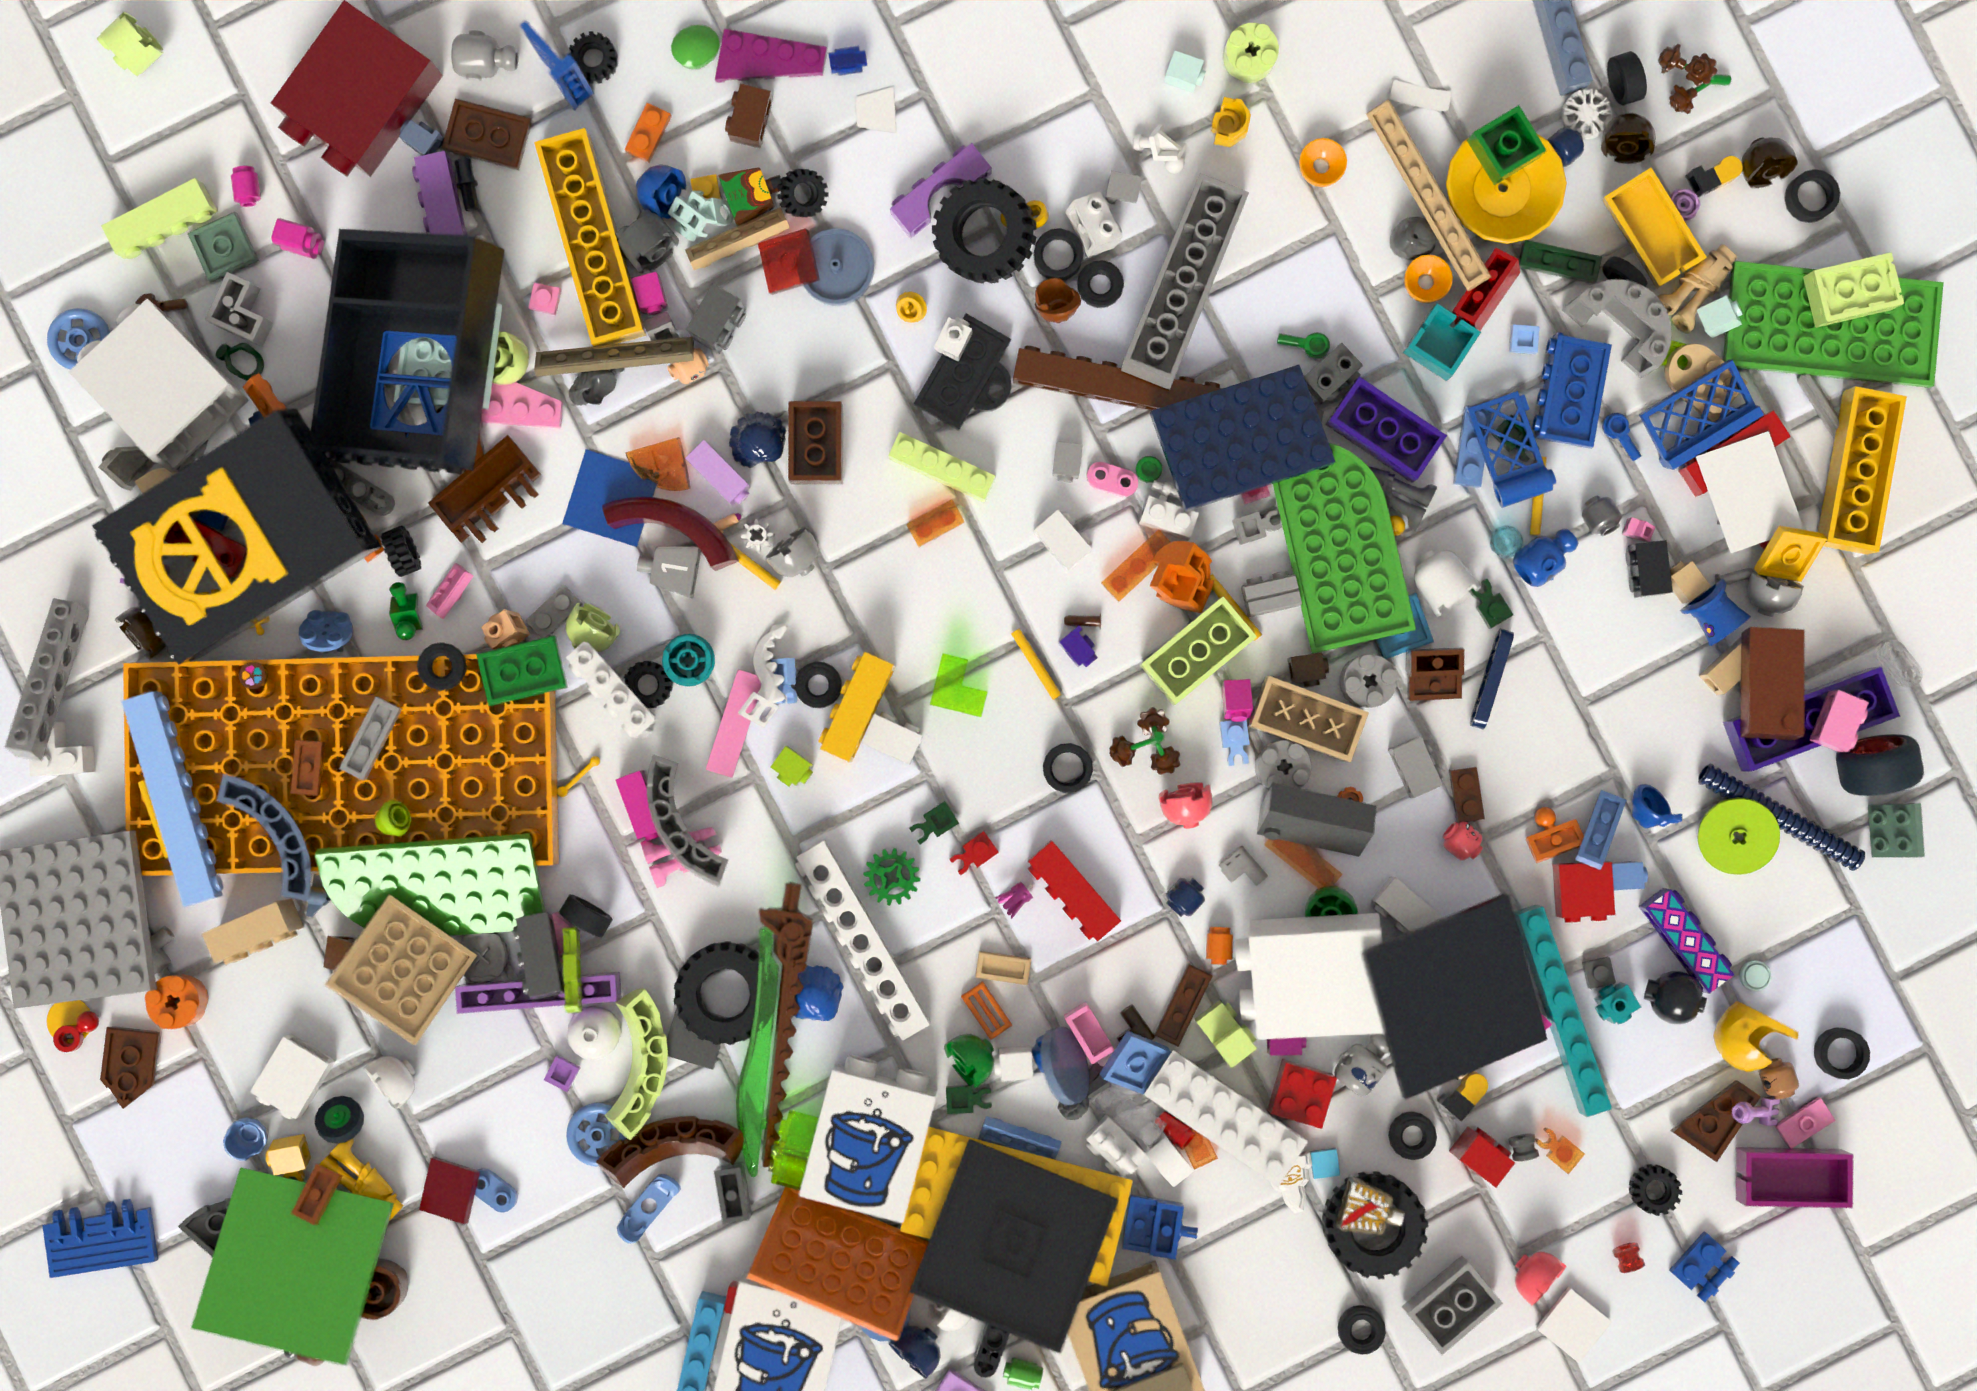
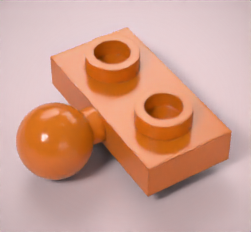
[1526,807,1584,864]

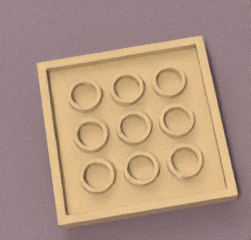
[324,895,477,1045]

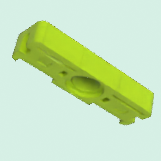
[562,927,582,1013]

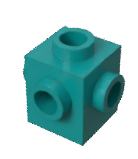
[1594,982,1641,1024]

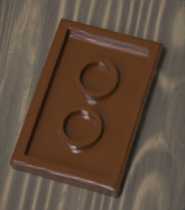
[442,98,532,170]

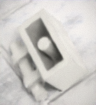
[1139,480,1199,541]
[1085,1113,1146,1177]

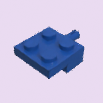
[1122,1195,1198,1260]

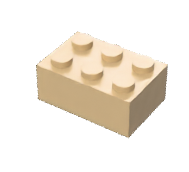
[202,899,304,965]

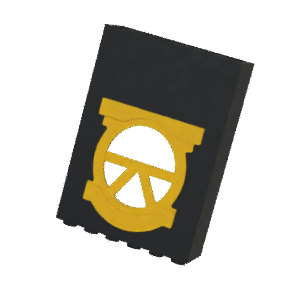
[91,408,382,665]

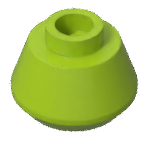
[375,800,411,836]

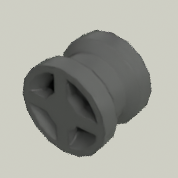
[1508,1134,1539,1161]

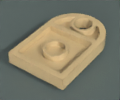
[1665,344,1748,422]

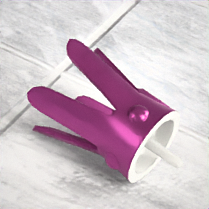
[995,881,1034,919]

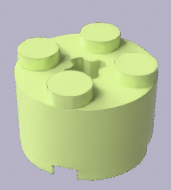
[97,12,164,76]
[1223,23,1279,83]

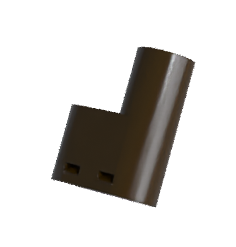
[1117,1004,1155,1043]

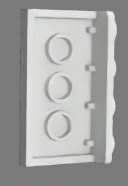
[566,642,655,738]

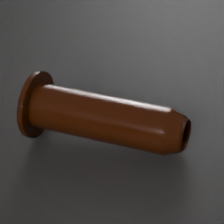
[1064,613,1101,629]

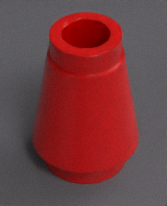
[1155,1111,1195,1150]

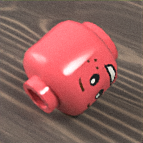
[1442,821,1483,860]

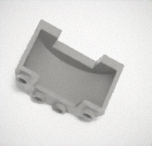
[1562,280,1672,378]

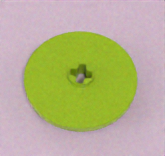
[1697,798,1780,875]

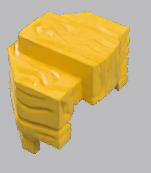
[1211,97,1251,147]

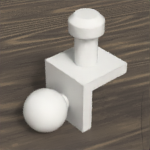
[1132,124,1187,174]

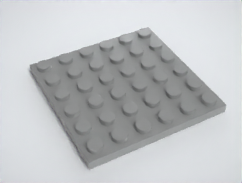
[0,830,157,1009]

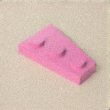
[481,382,563,429]

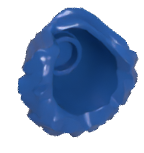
[794,965,844,1021]

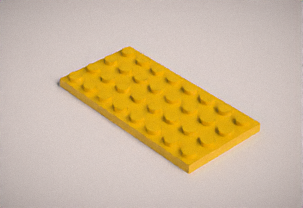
[900,1126,1133,1286]

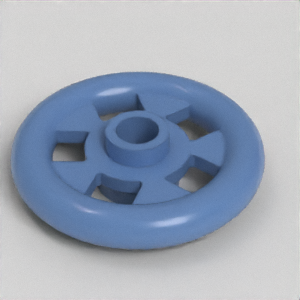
[47,308,110,370]
[566,1103,626,1166]

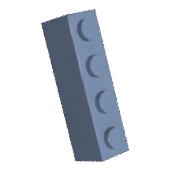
[1533,0,1593,96]

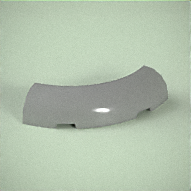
[647,755,728,887]

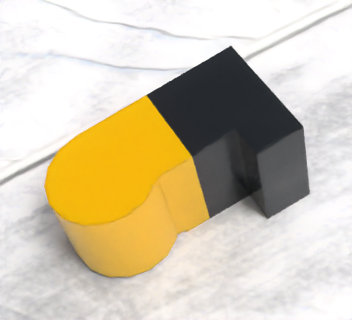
[1685,156,1743,198]
[1437,1071,1488,1121]

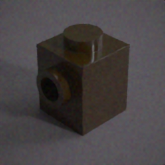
[1287,652,1329,687]

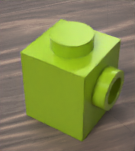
[770,746,813,787]

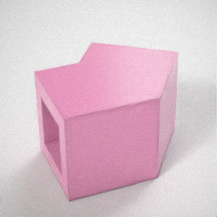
[1622,517,1655,542]

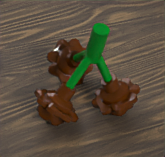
[1658,44,1731,114]
[1109,707,1180,775]

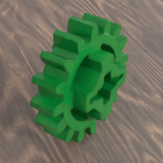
[863,848,921,906]

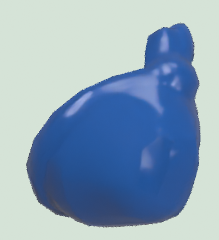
[1632,784,1683,829]

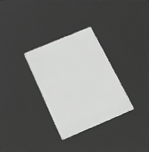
[1696,431,1804,553]

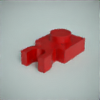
[949,831,999,876]

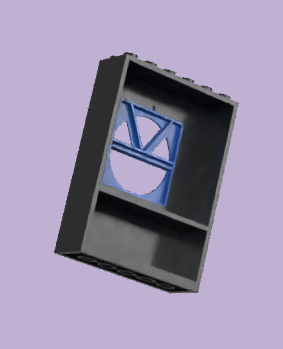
[310,229,504,474]

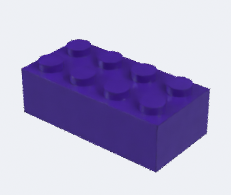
[1325,376,1447,483]

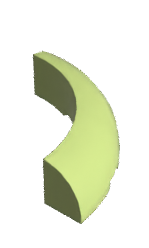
[604,989,668,1140]

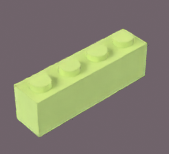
[101,178,218,259]
[888,432,996,503]

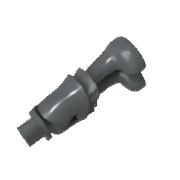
[1368,466,1437,531]

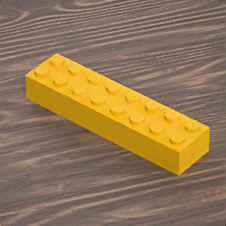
[534,128,647,346]

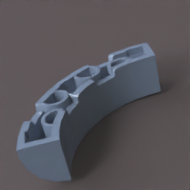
[217,774,311,901]

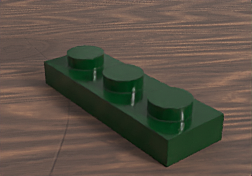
[1519,240,1602,284]

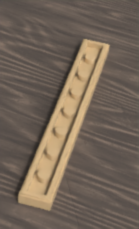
[1366,99,1492,291]

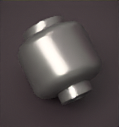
[1581,496,1622,536]

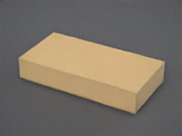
[975,951,1031,985]

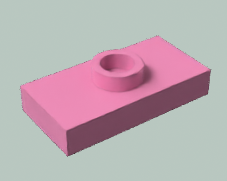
[426,563,473,619]
[1774,1097,1836,1149]

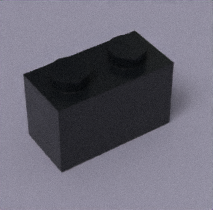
[1625,540,1673,598]

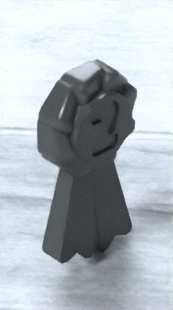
[1058,1062,1111,1120]

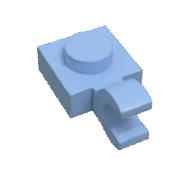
[770,658,797,704]

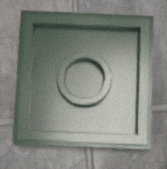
[187,212,259,282]

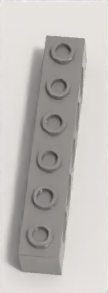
[5,598,89,761]

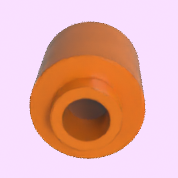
[1206,927,1233,965]

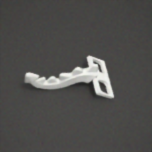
[738,624,788,728]

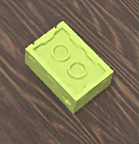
[1803,252,1904,328]

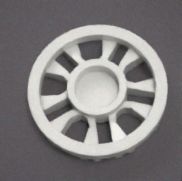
[1562,89,1612,139]

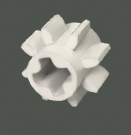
[741,519,775,553]

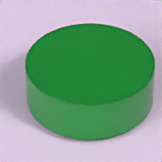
[1136,456,1162,483]

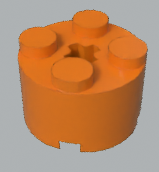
[145,974,208,1029]

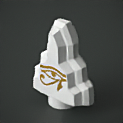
[1263,1151,1312,1213]

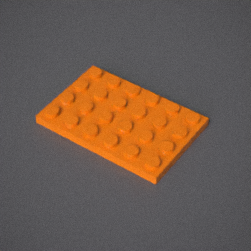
[747,1182,929,1341]

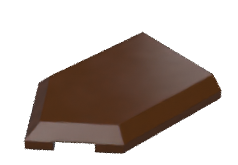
[100,1027,160,1109]

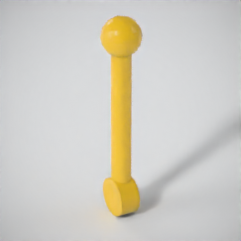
[557,756,600,797]

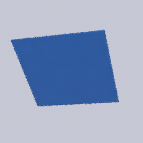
[562,449,661,547]

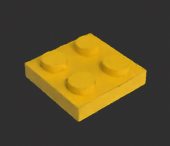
[1754,525,1827,582]

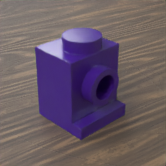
[1058,625,1098,667]

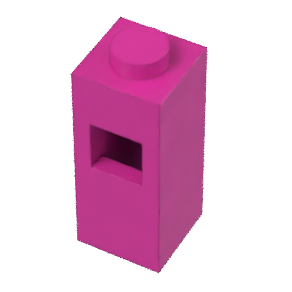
[615,770,659,841]

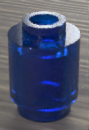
[828,45,867,76]

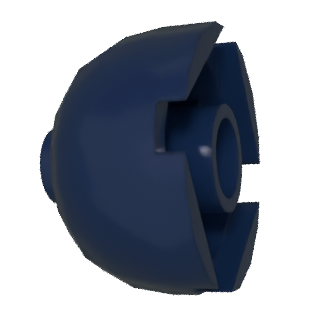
[888,1326,941,1379]

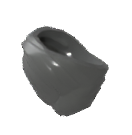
[1390,217,1438,260]

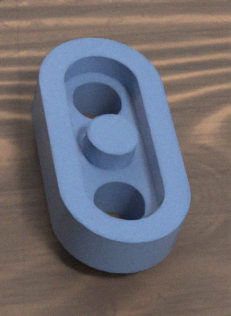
[475,1168,518,1213]

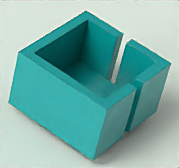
[1403,303,1481,381]

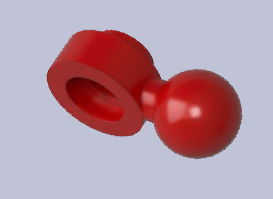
[53,1011,99,1052]

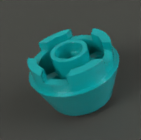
[662,634,715,687]

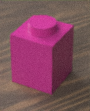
[631,272,668,315]
[1222,679,1253,722]

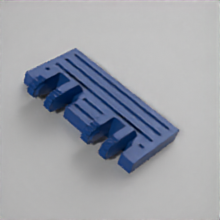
[42,1199,158,1278]

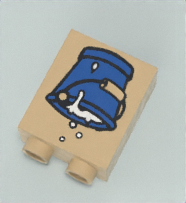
[1068,1260,1205,1391]

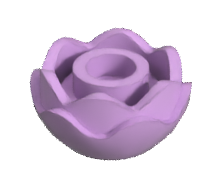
[1669,189,1700,221]

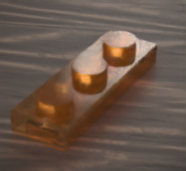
[1101,529,1171,603]
[1264,839,1342,889]

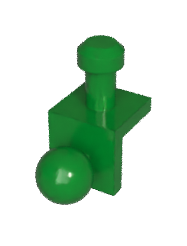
[389,582,423,640]

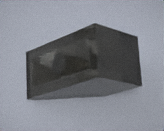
[98,446,156,491]

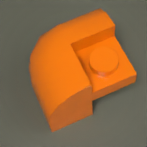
[1150,541,1214,613]

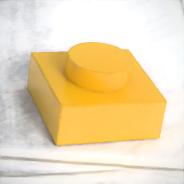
[690,174,721,199]

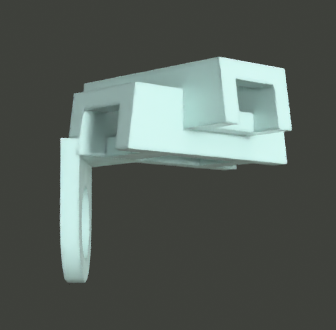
[668,191,733,241]

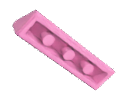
[706,669,761,778]

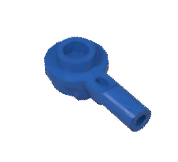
[1602,413,1642,461]

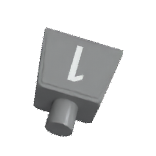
[637,547,701,598]

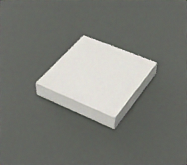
[1536,1286,1612,1363]

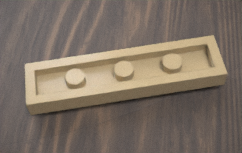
[685,207,790,270]

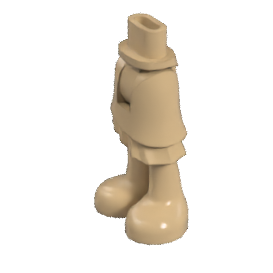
[1657,244,1737,334]

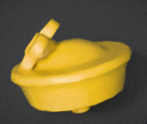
[896,291,927,323]

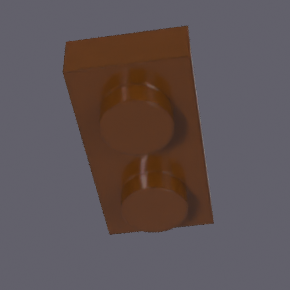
[1449,767,1485,823]

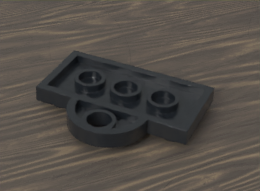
[914,313,1011,431]

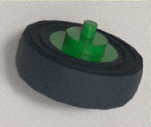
[315,1096,364,1144]

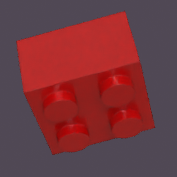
[1267,1059,1337,1129]

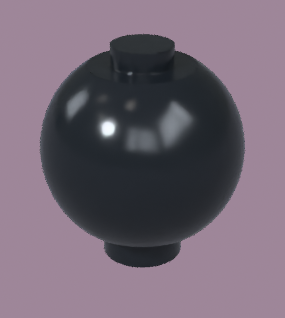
[1643,971,1707,1024]

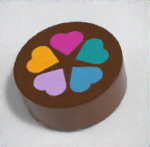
[239,662,268,689]

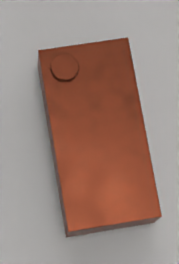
[1741,627,1805,740]

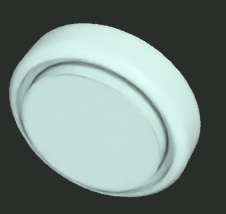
[1739,960,1771,991]

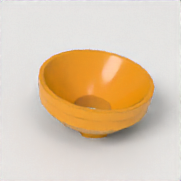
[1299,138,1347,187]
[1404,255,1453,303]

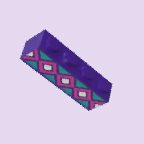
[1638,888,1734,994]

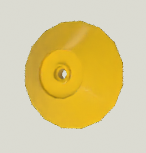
[1446,134,1567,244]

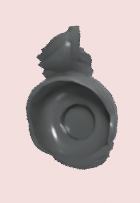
[569,368,625,406]

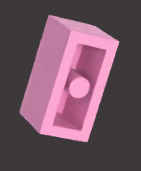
[1809,690,1868,752]

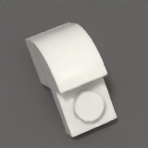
[1135,1122,1194,1187]

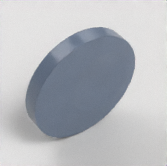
[798,228,874,306]
[1041,1027,1089,1105]

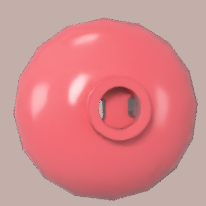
[1158,782,1212,829]
[1515,1252,1567,1306]

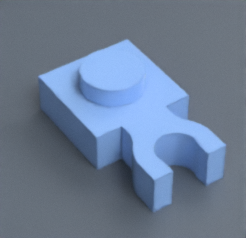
[1219,719,1250,766]

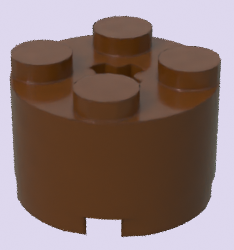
[361,1259,408,1320]

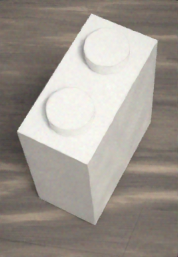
[250,1034,336,1119]

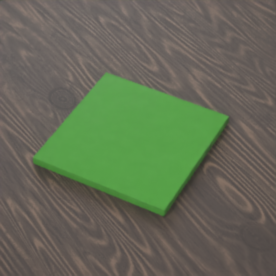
[191,1167,394,1366]

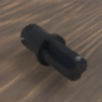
[454,158,479,212]

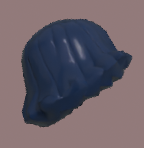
[729,411,786,468]

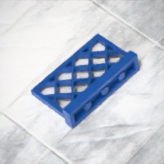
[519,20,594,110]
[1639,359,1764,470]

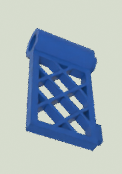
[1467,391,1556,508]

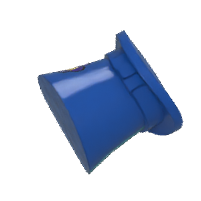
[1680,579,1751,646]

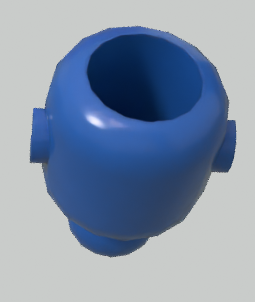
[1513,529,1579,587]

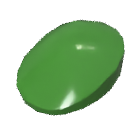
[671,25,720,69]

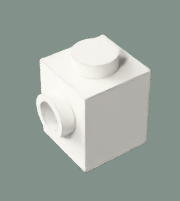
[934,317,972,362]

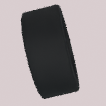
[1607,51,1647,106]
[1784,169,1840,223]
[1033,228,1084,281]
[1043,743,1093,793]
[559,894,613,937]
[1814,1027,1870,1080]

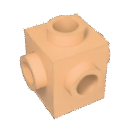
[481,609,530,649]

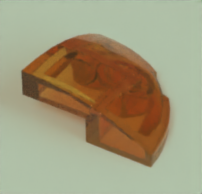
[625,437,690,491]

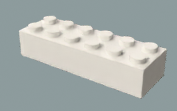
[1144,1050,1308,1187]

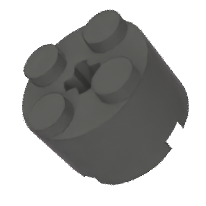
[616,209,679,273]

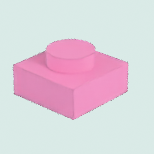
[529,283,561,315]

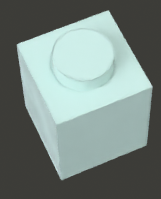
[1164,50,1206,92]
[1697,295,1743,338]

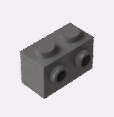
[1304,343,1363,405]

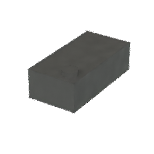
[1257,783,1377,857]

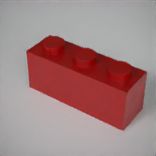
[1452,248,1520,331]

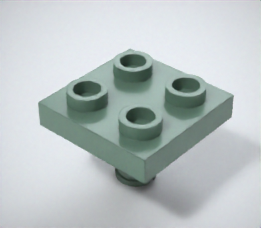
[1868,803,1925,857]

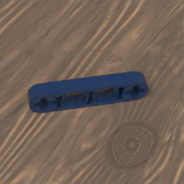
[1470,628,1514,730]

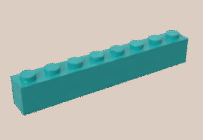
[1514,905,1612,1117]

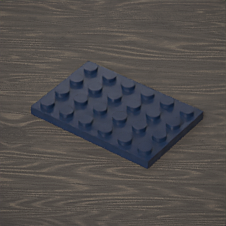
[1150,365,1336,512]

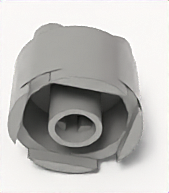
[1340,654,1397,708]
[1255,740,1311,790]

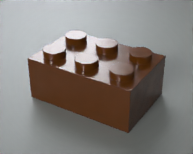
[788,401,843,484]

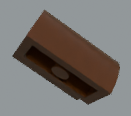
[1405,648,1464,701]

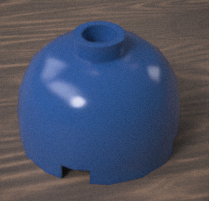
[636,164,686,219]

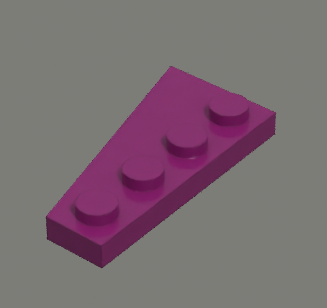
[715,29,827,83]

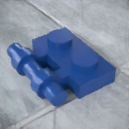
[1669,1231,1740,1302]

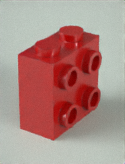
[1553,861,1615,923]

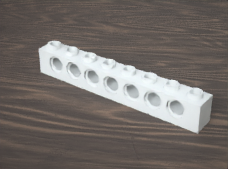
[795,840,930,1041]

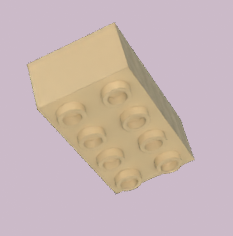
[1248,676,1369,762]

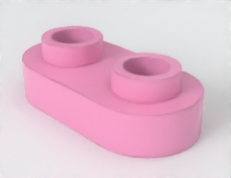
[1087,462,1138,497]

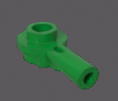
[1277,333,1330,359]

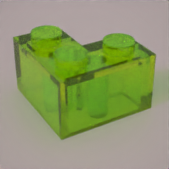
[930,653,988,718]
[768,1110,819,1190]

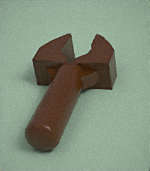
[135,293,188,311]

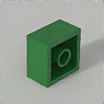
[1467,105,1547,185]

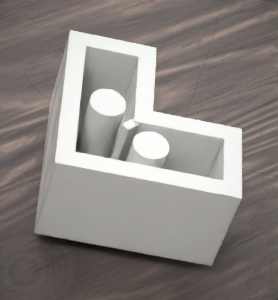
[29,722,95,776]

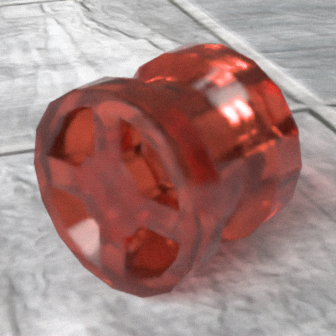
[1612,1242,1645,1273]

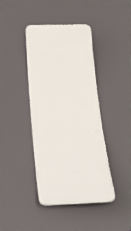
[1389,80,1452,111]

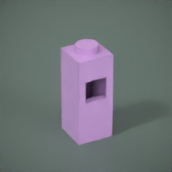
[685,440,751,506]

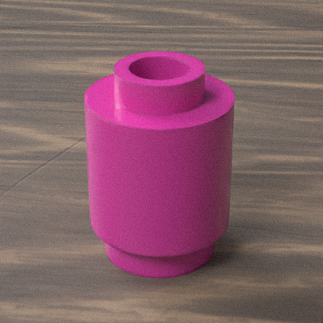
[231,166,261,207]

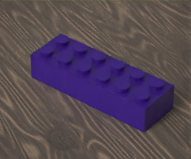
[1723,667,1900,772]

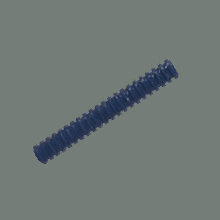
[1698,764,1865,871]

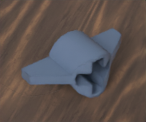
[306,874,331,917]

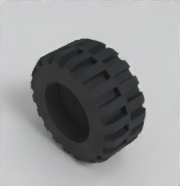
[932,178,1037,284]

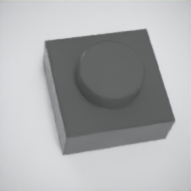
[1582,957,1616,989]

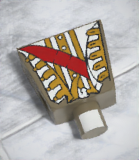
[1336,1175,1404,1235]

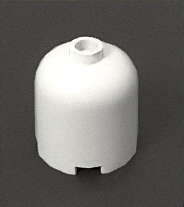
[1414,550,1481,617]

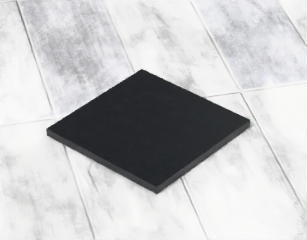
[1361,893,1548,1100]
[910,1139,1119,1354]

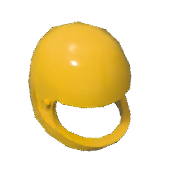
[1713,1001,1798,1072]

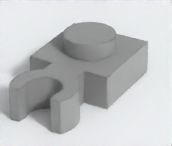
[1232,510,1282,545]

